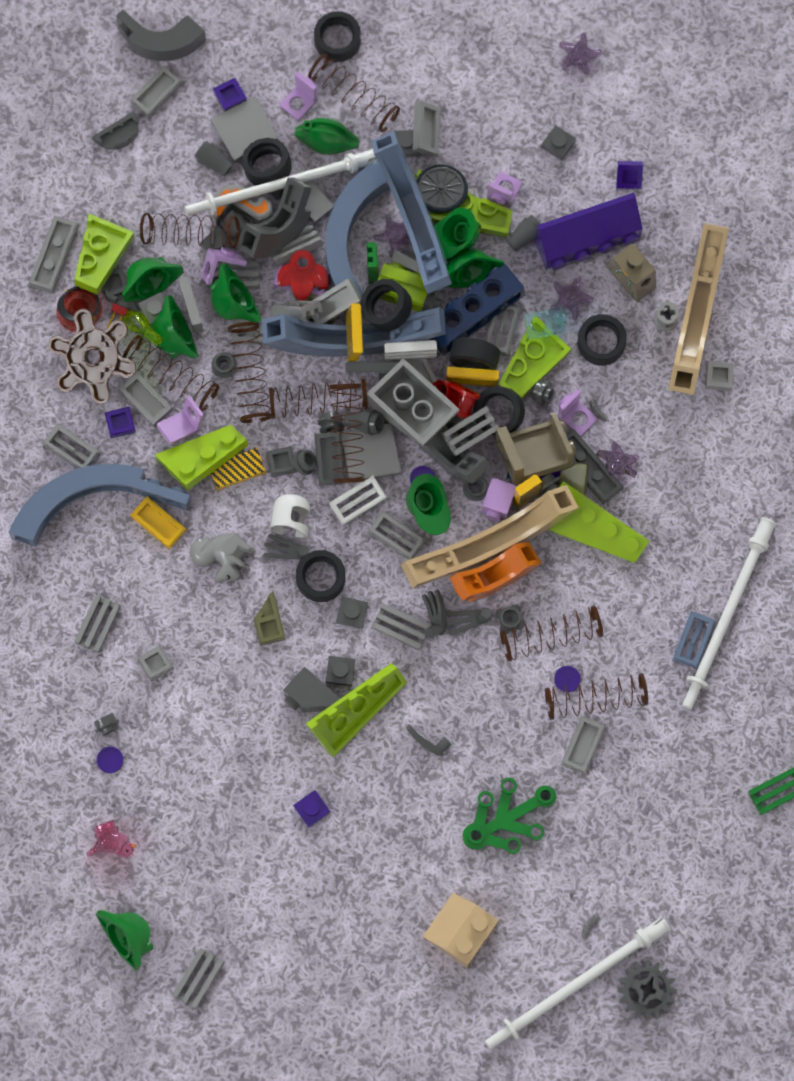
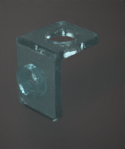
[524,305,566,339]

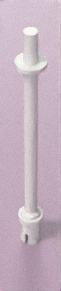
[184,148,377,216]
[682,517,776,710]
[485,916,671,1050]

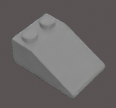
[367,358,460,447]

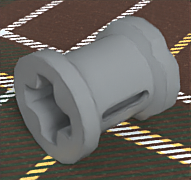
[654,302,679,331]

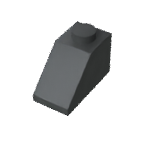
[283,667,341,712]

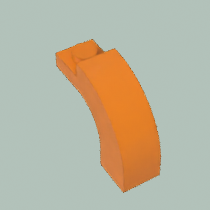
[450,541,542,603]

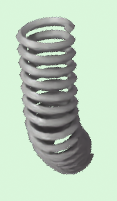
[589,398,608,421]
[581,915,600,938]

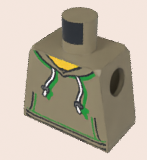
[606,244,657,303]

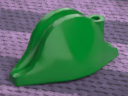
[294,117,360,155]
[446,248,505,288]
[122,257,184,302]
[210,263,262,323]
[151,295,199,359]
[96,910,153,971]

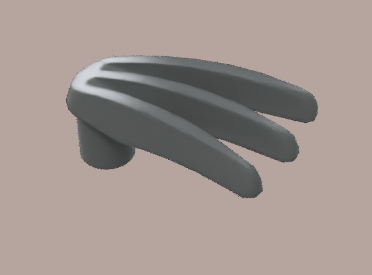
[263,534,309,560]
[422,590,446,638]
[446,608,491,635]
[406,724,452,756]

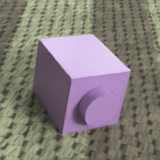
[481,478,517,522]

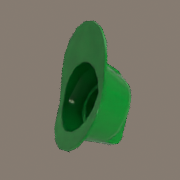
[435,207,482,260]
[406,474,451,535]

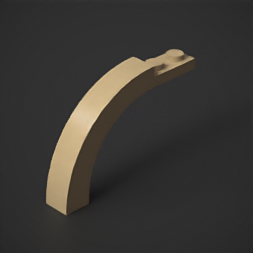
[668,223,729,395]
[401,485,579,589]

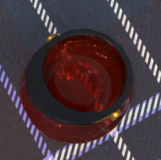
[56,286,103,332]

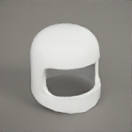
[270,494,311,538]

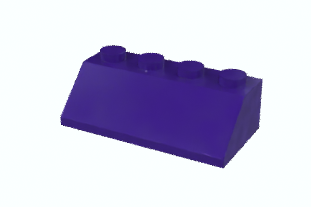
[535,192,643,270]

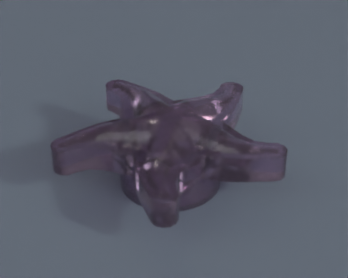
[559,33,602,75]
[373,214,413,258]
[550,276,594,321]
[596,442,639,478]

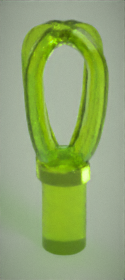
[122,310,162,345]

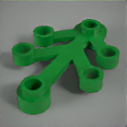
[462,778,556,855]

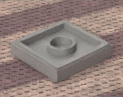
[210,96,279,163]
[341,423,401,484]

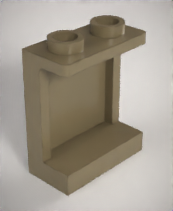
[496,412,576,484]

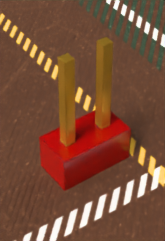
[106,303,129,329]

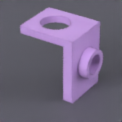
[280,72,318,120]
[487,172,522,208]
[201,247,247,285]
[558,389,598,436]
[157,396,204,445]

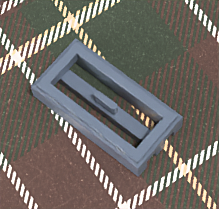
[672,611,716,670]

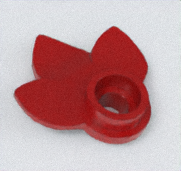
[277,250,329,301]

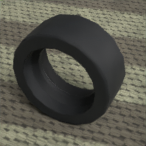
[314,11,361,62]
[241,138,292,186]
[360,279,412,331]
[577,314,627,366]
[449,337,501,370]
[473,386,525,436]
[296,550,346,602]

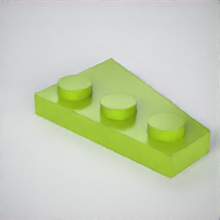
[74,214,134,295]
[498,314,571,399]
[155,425,248,491]

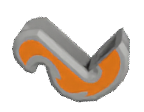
[210,184,273,227]

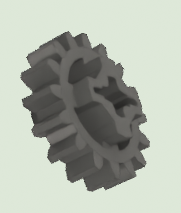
[617,960,677,1021]

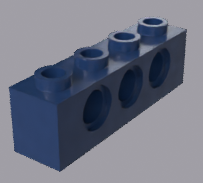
[430,264,525,356]

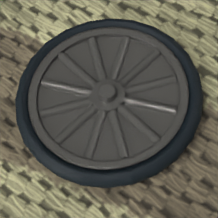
[416,164,468,213]

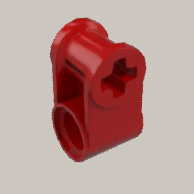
[433,379,480,419]

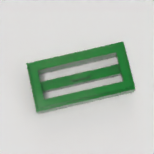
[367,242,379,284]
[748,767,794,815]

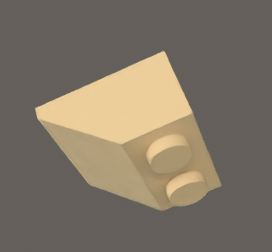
[423,893,499,968]

